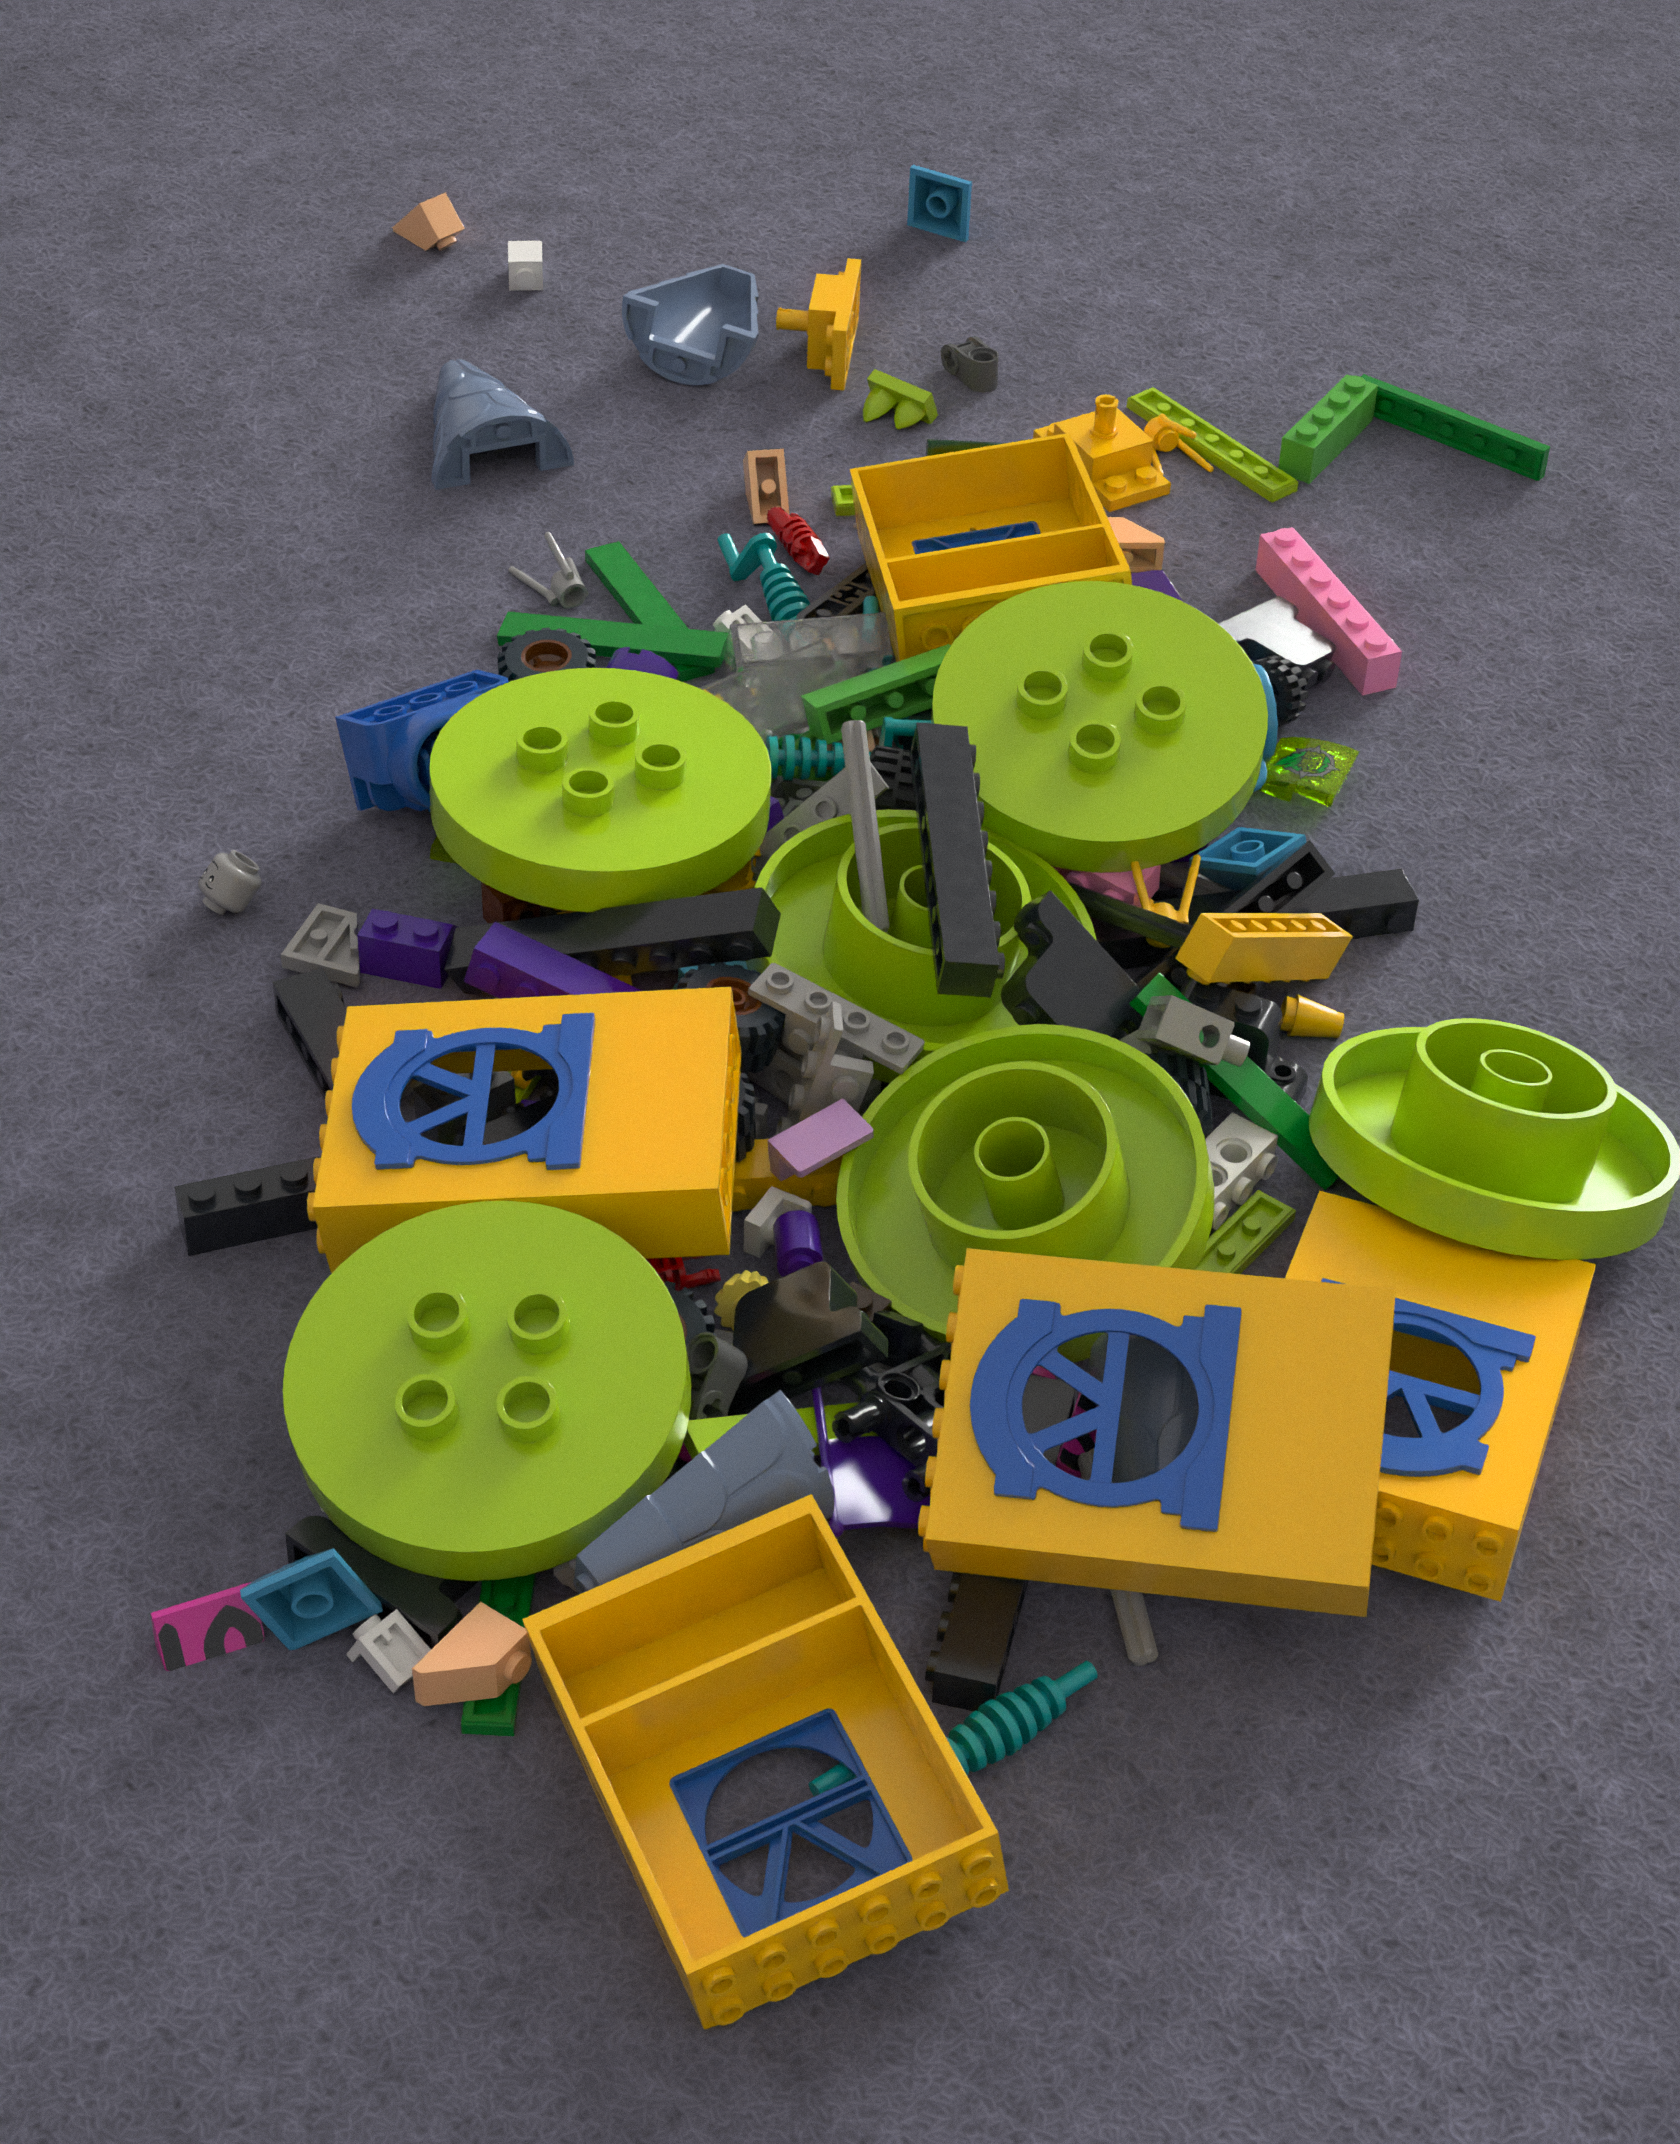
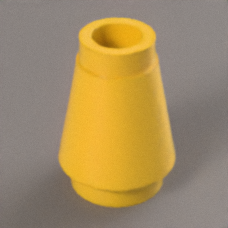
[1280,994,1344,1038]

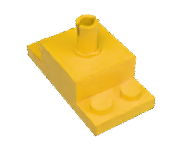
[776,258,861,390]
[1033,395,1171,512]

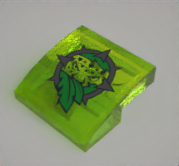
[1259,737,1360,807]

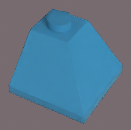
[907,165,972,242]
[1189,827,1306,890]
[240,1548,383,1651]

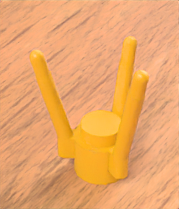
[1144,413,1214,475]
[1131,854,1201,948]

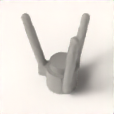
[509,532,589,608]

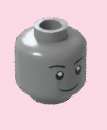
[198,850,262,915]

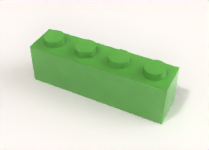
[1278,374,1378,484]
[801,644,951,745]

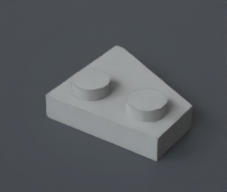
[281,903,360,987]

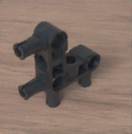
[832,1330,951,1502]

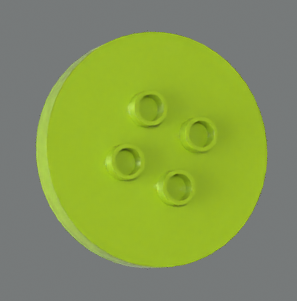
[931,581,1268,873]
[429,668,771,912]
[746,809,1096,1083]
[1309,1018,1680,1260]
[836,1024,1215,1368]
[283,1201,691,1581]

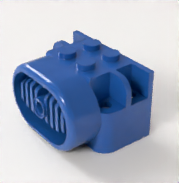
[335,670,509,812]

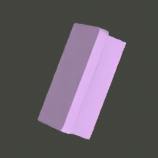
[768,1098,874,1181]

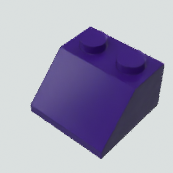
[357,908,459,989]

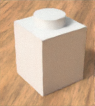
[508,241,543,291]

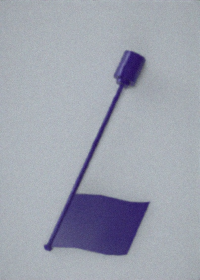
[773,1210,930,1538]

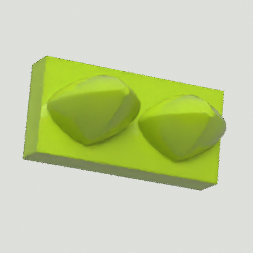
[863,369,938,430]

